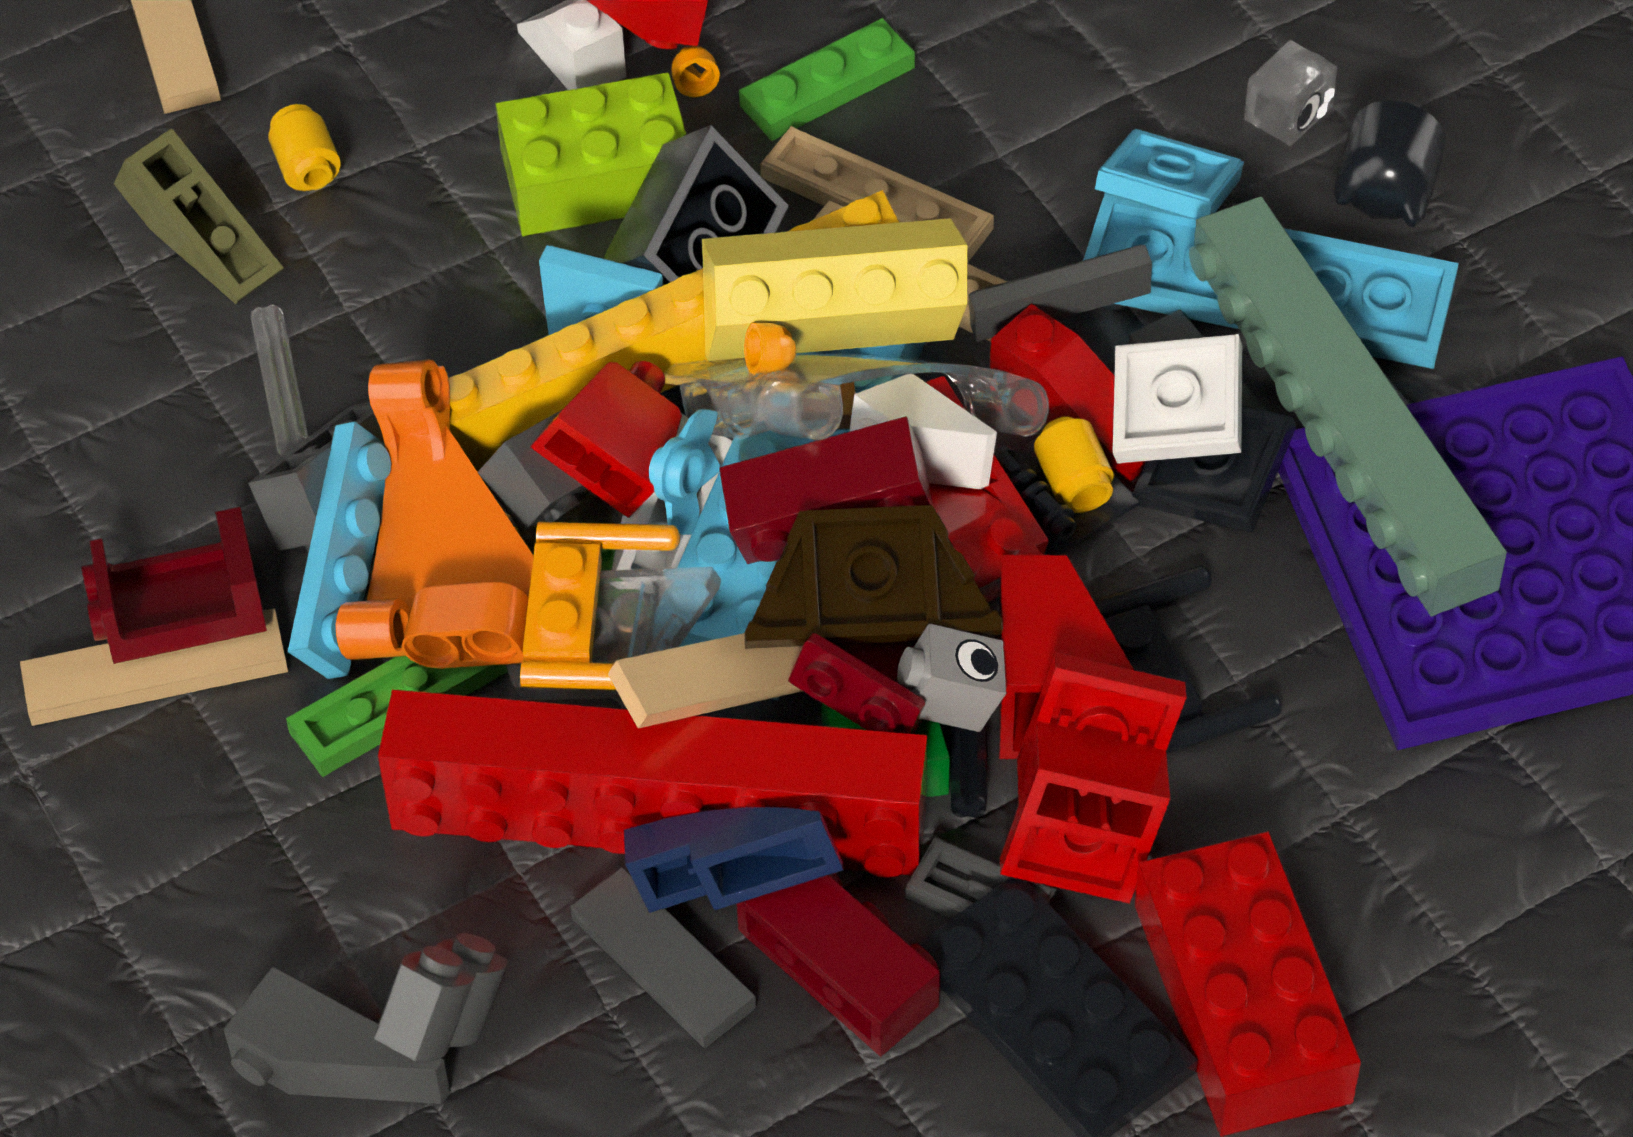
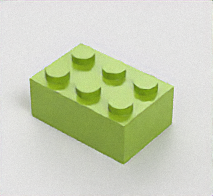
[495,72,686,236]

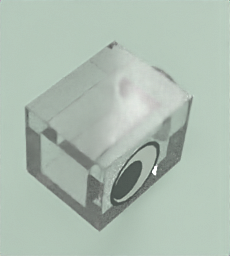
[1244,40,1338,146]

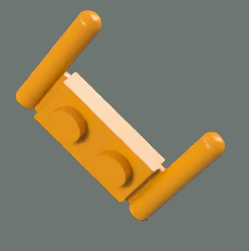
[520,522,680,690]

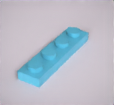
[288,421,391,679]

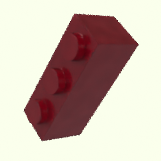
[719,416,933,564]
[737,873,940,1057]

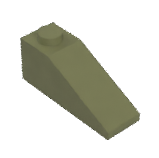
[114,128,284,304]

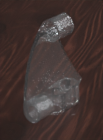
[664,353,1049,440]

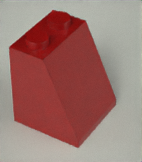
[998,552,1134,759]

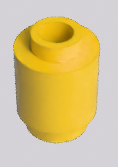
[268,104,341,191]
[1034,417,1114,513]

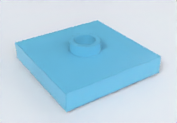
[1095,129,1244,219]
[539,245,663,335]

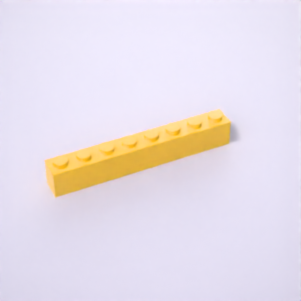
[448,190,899,472]

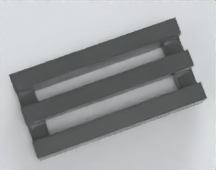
[905,836,1056,919]

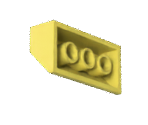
[702,218,967,361]

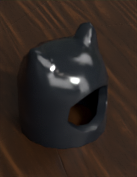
[1334,100,1446,227]

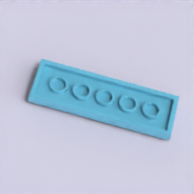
[1083,192,1459,369]

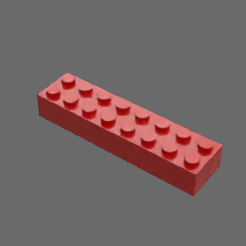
[378,689,927,878]

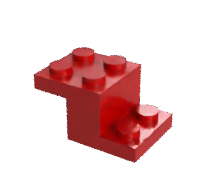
[1000,652,1187,904]

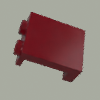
[81,507,267,664]
[788,633,925,734]

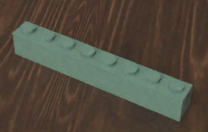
[1189,196,1507,617]

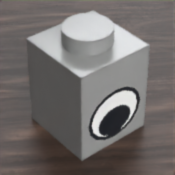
[897,624,1006,732]

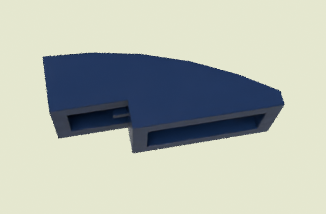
[624,807,844,913]

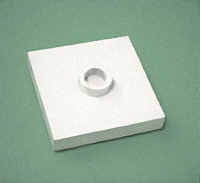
[1113,334,1242,463]

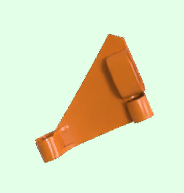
[336,359,533,669]

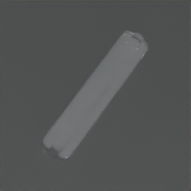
[250,304,308,457]

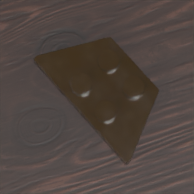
[744,505,1003,649]

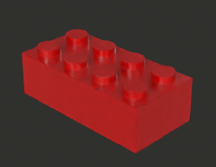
[1134,832,1361,1137]

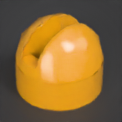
[671,46,720,97]
[744,323,796,374]

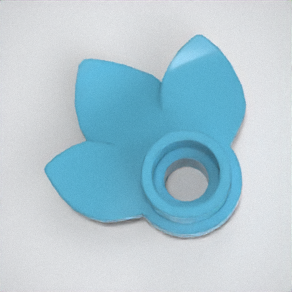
[649,408,720,535]

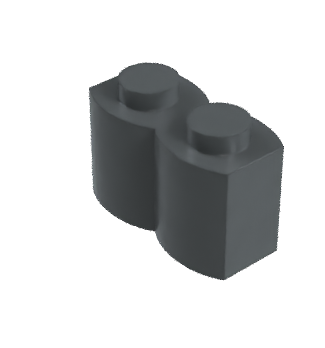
[374,933,508,1062]

